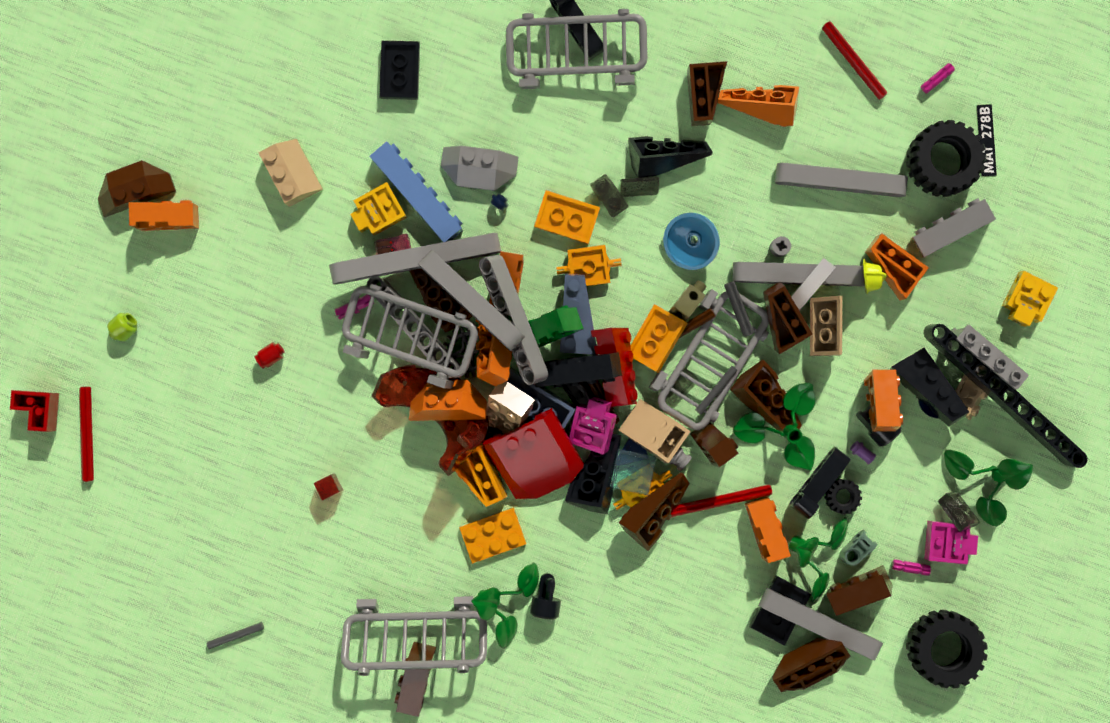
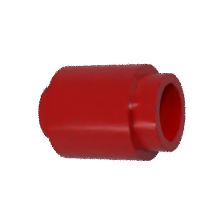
[254,342,285,369]

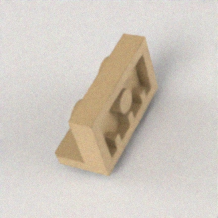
[955,374,988,420]

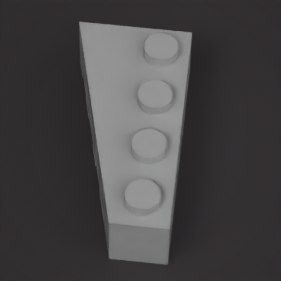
[912,198,996,257]

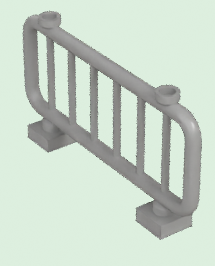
[506,9,648,89]
[342,284,478,389]
[648,289,769,430]
[341,596,487,676]

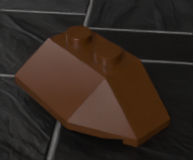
[98,160,176,217]
[772,638,851,692]

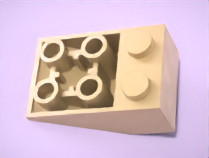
[484,381,535,434]
[618,399,691,463]

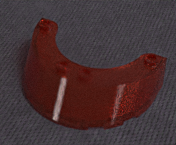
[372,365,489,476]

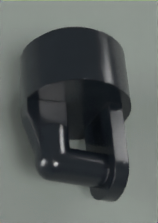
[856,405,902,447]
[530,573,561,619]

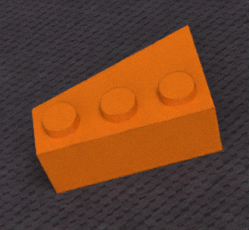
[129,200,199,231]
[865,233,929,301]

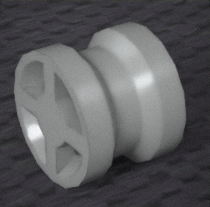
[770,236,791,257]
[669,447,692,471]

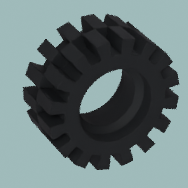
[824,479,862,514]

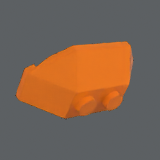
[409,380,487,421]

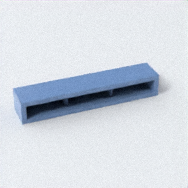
[370,141,463,242]

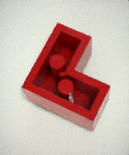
[10,390,59,432]

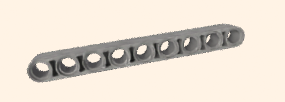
[329,233,501,285]

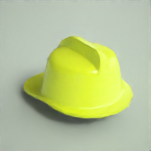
[863,259,887,294]

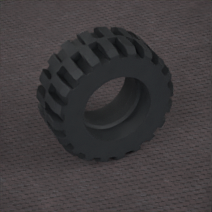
[906,120,986,197]
[906,610,988,689]

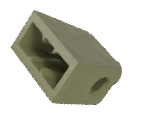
[668,280,706,321]

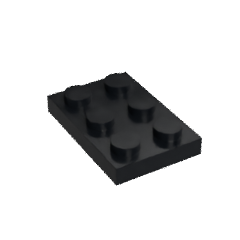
[380,40,420,100]
[749,575,811,646]

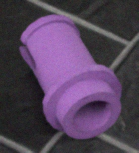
[850,441,876,464]

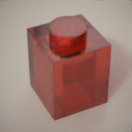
[314,473,343,500]

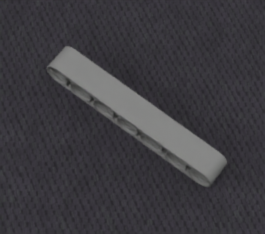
[775,163,908,197]
[418,250,525,351]
[479,255,548,385]
[732,262,864,286]
[367,277,461,379]
[758,588,883,661]

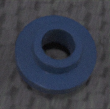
[491,193,509,211]

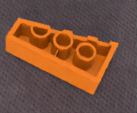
[476,306,512,387]

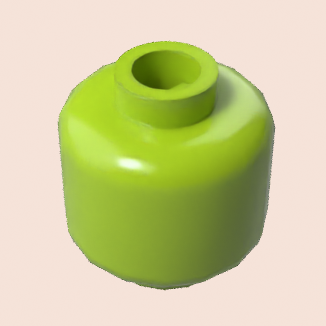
[107,313,137,341]

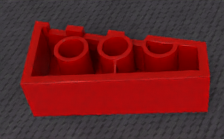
[591,328,638,407]

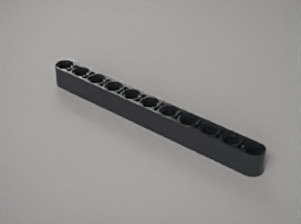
[923,324,1088,468]

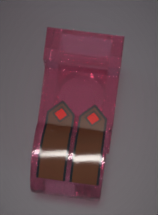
[374,234,411,255]

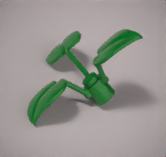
[733,383,815,470]
[944,450,1033,527]
[789,517,848,603]
[471,562,539,649]

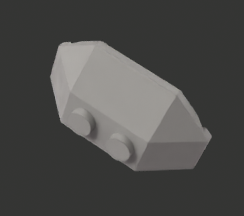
[441,146,519,191]

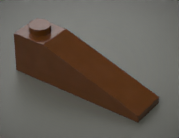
[619,473,690,551]

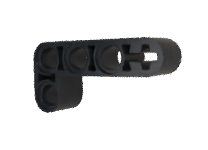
[549,0,603,61]
[789,447,851,519]

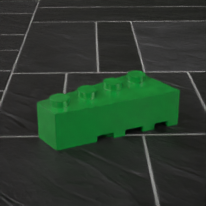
[512,305,584,356]

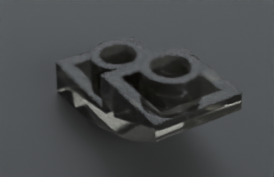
[590,174,629,217]

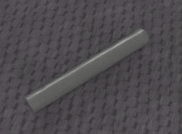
[695,366,738,415]
[207,622,264,649]

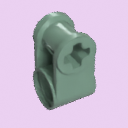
[840,530,878,566]

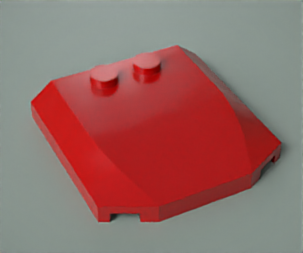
[483,408,584,499]

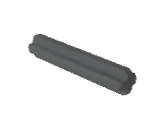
[724,281,754,337]

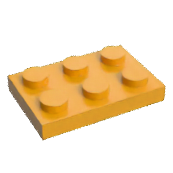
[534,190,600,245]
[630,304,688,373]
[459,507,527,564]

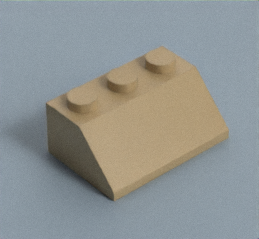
[258,139,323,207]
[810,296,842,356]

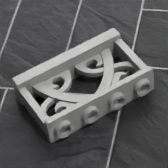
[948,325,1029,390]

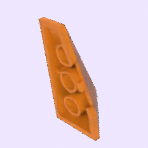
[717,85,799,127]

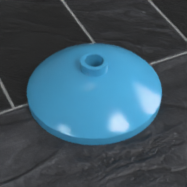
[663,212,720,270]

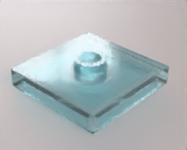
[610,449,656,495]

